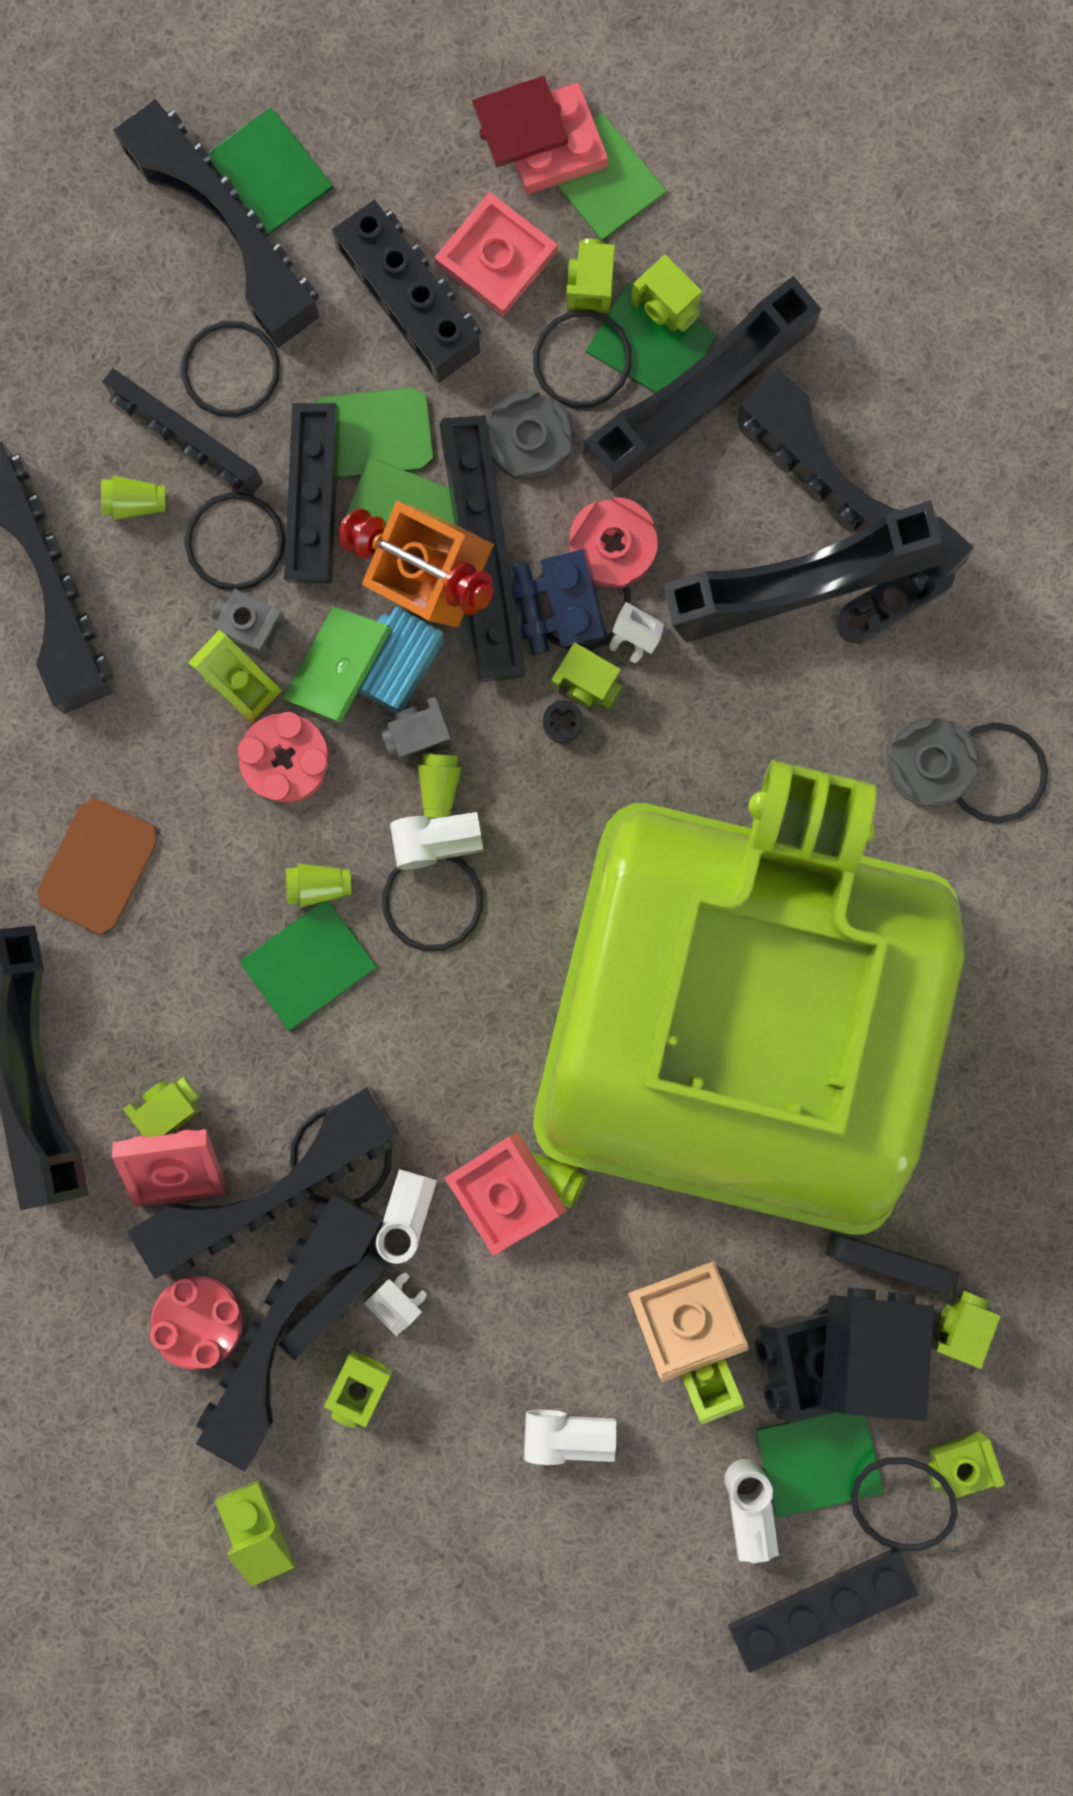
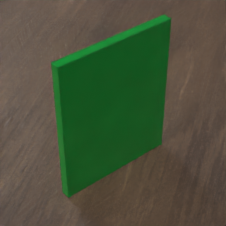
[208,106,333,236]
[585,282,718,393]
[239,901,377,1031]
[756,1412,884,1518]

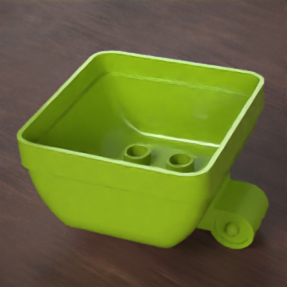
[533,760,965,1234]

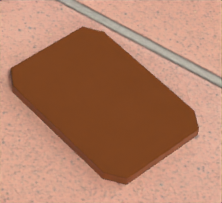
[38,797,157,935]

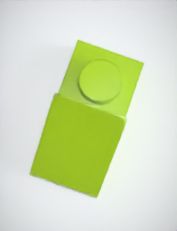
[188,630,282,723]
[681,1359,745,1425]
[215,1479,295,1587]

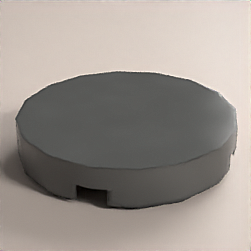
[487,390,573,481]
[887,717,979,807]

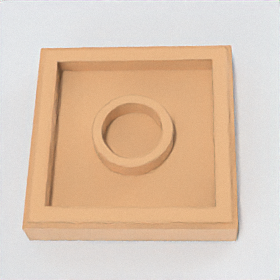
[628,1261,749,1383]

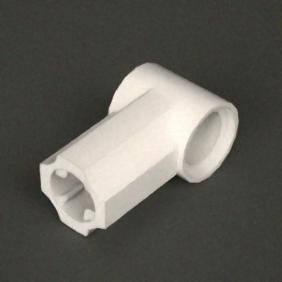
[390,812,483,870]
[376,1169,437,1264]
[524,1409,616,1465]
[725,1459,779,1563]

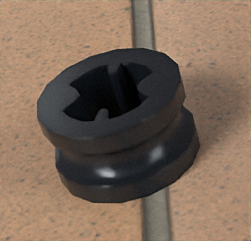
[543,700,583,744]

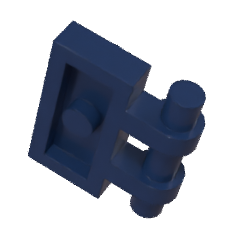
[512,548,607,655]

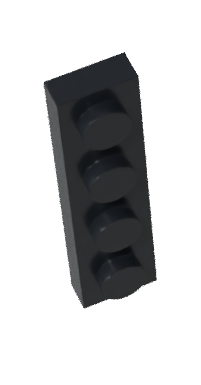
[102,368,263,495]
[284,403,340,583]
[728,1548,918,1673]

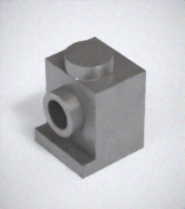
[212,588,287,659]
[380,697,452,764]

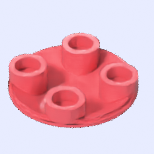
[150,1276,243,1370]

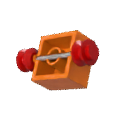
[339,500,494,628]

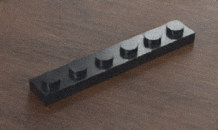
[439,415,526,683]

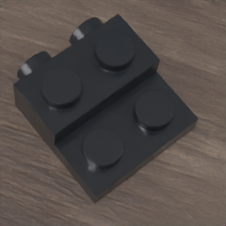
[755,1312,831,1423]

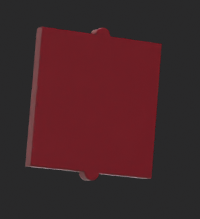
[472,75,568,168]

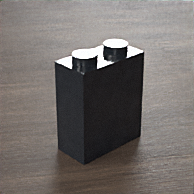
[821,1287,934,1421]

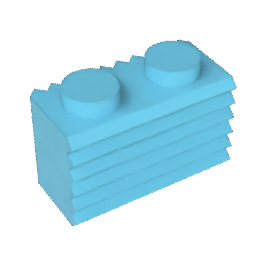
[358,606,444,714]

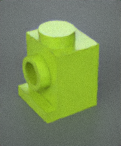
[566,239,615,313]
[631,254,702,333]
[551,642,623,709]
[123,1076,202,1137]
[931,1290,1001,1369]
[324,1349,394,1428]
[926,1431,1005,1499]

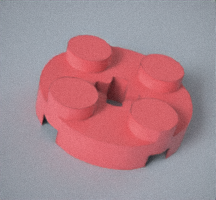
[570,497,658,589]
[238,712,329,803]

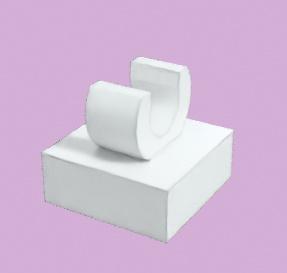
[610,602,664,663]
[364,1273,426,1336]

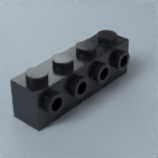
[331,199,482,383]

